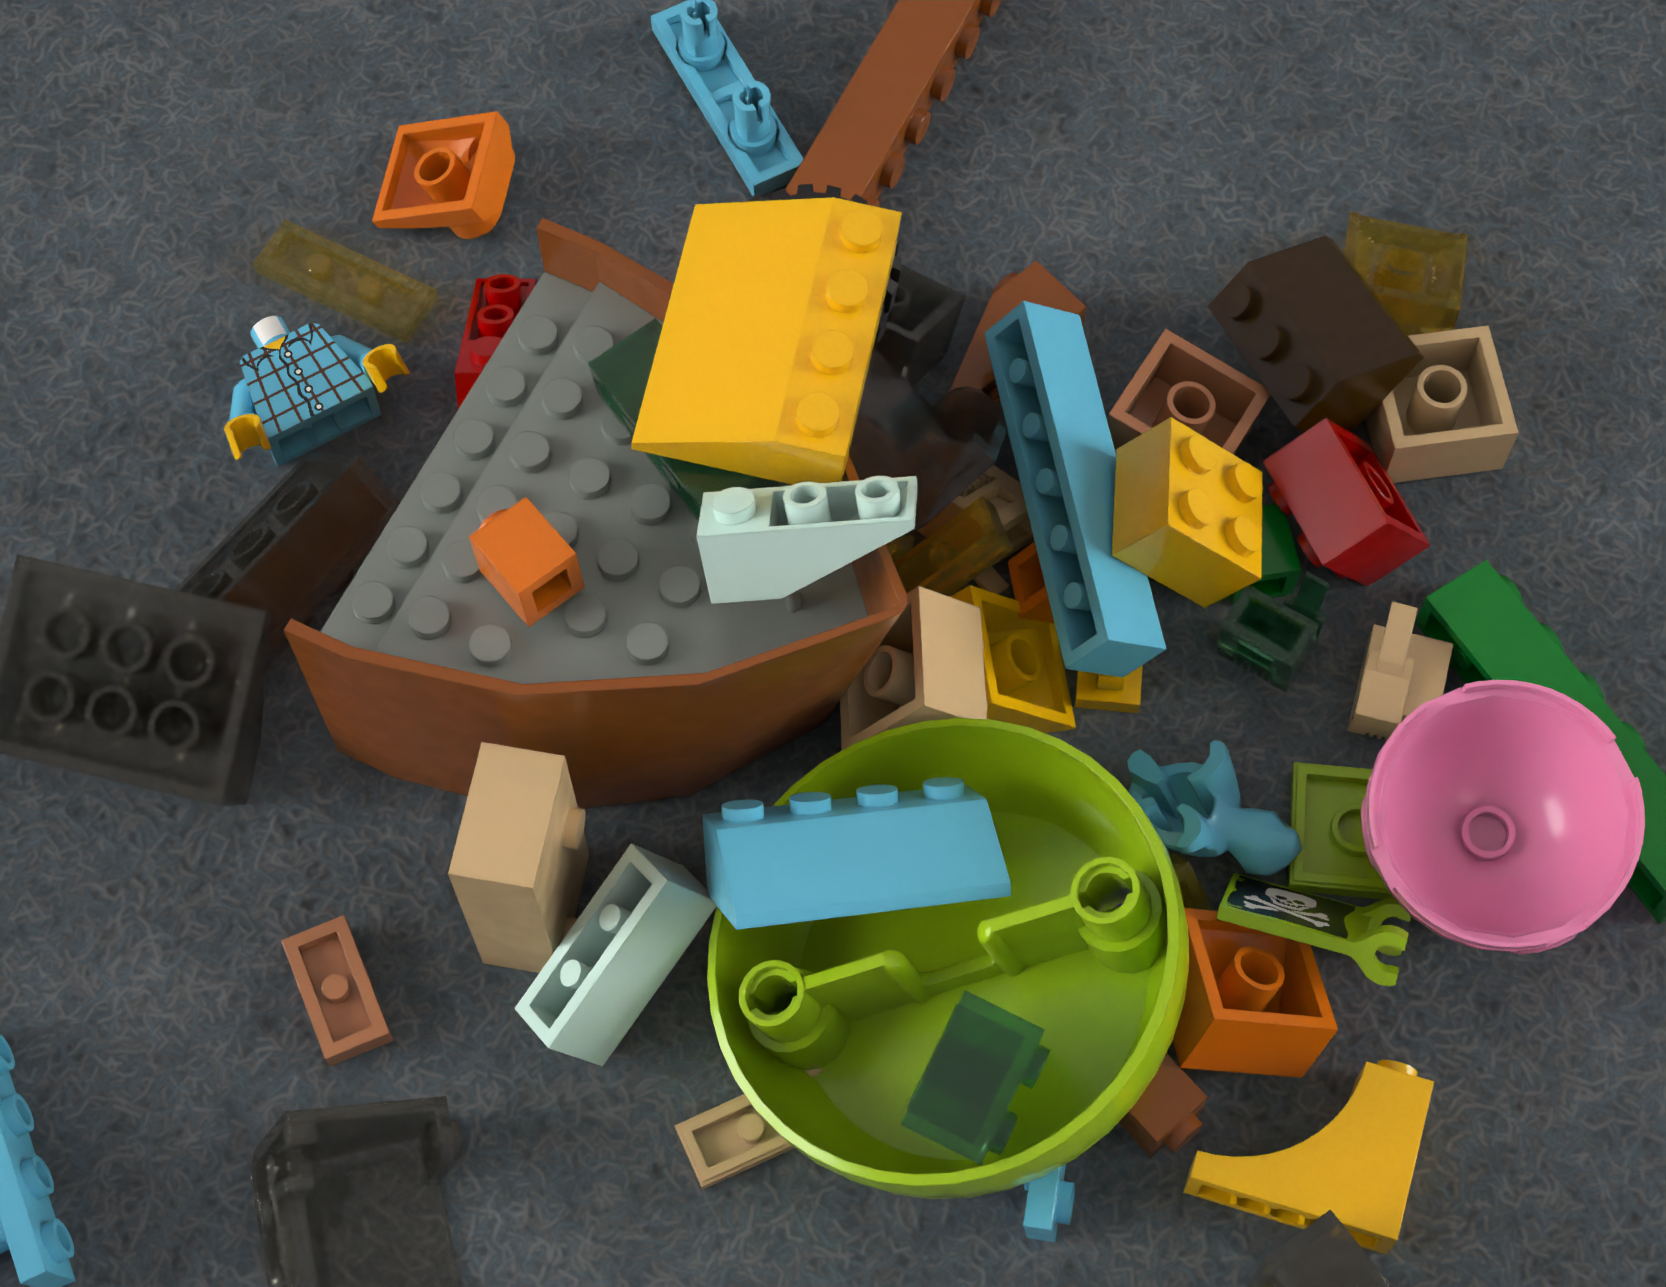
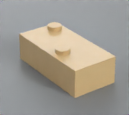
[448,742,590,973]

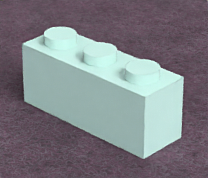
[514,843,717,1066]

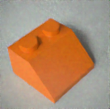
[1172,908,1338,1078]

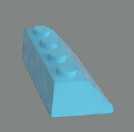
[702,777,1011,930]

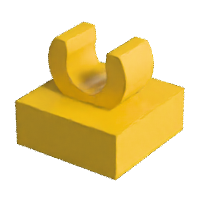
[1075,665,1143,713]

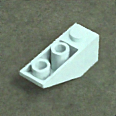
[696,476,918,604]

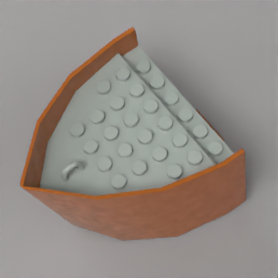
[284,218,908,809]

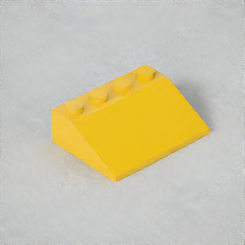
[631,197,902,485]

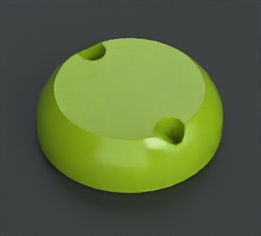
[707,718,1189,1199]

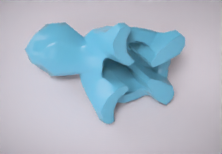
[1127,740,1302,876]

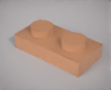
[281,915,393,1067]

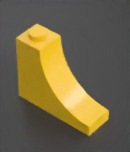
[1183,1060,1434,1254]

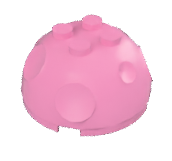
[1361,680,1645,955]

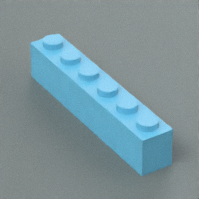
[984,301,1166,677]

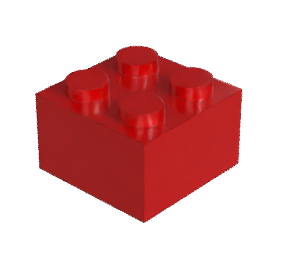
[1263,418,1431,586]

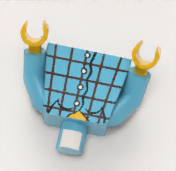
[224,316,410,467]

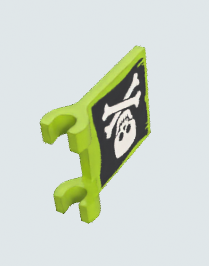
[1216,873,1411,986]

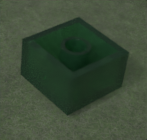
[900,990,1050,1165]

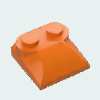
[372,111,515,239]

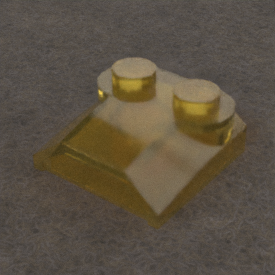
[1342,211,1469,336]

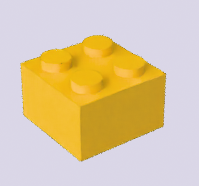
[1112,417,1263,608]

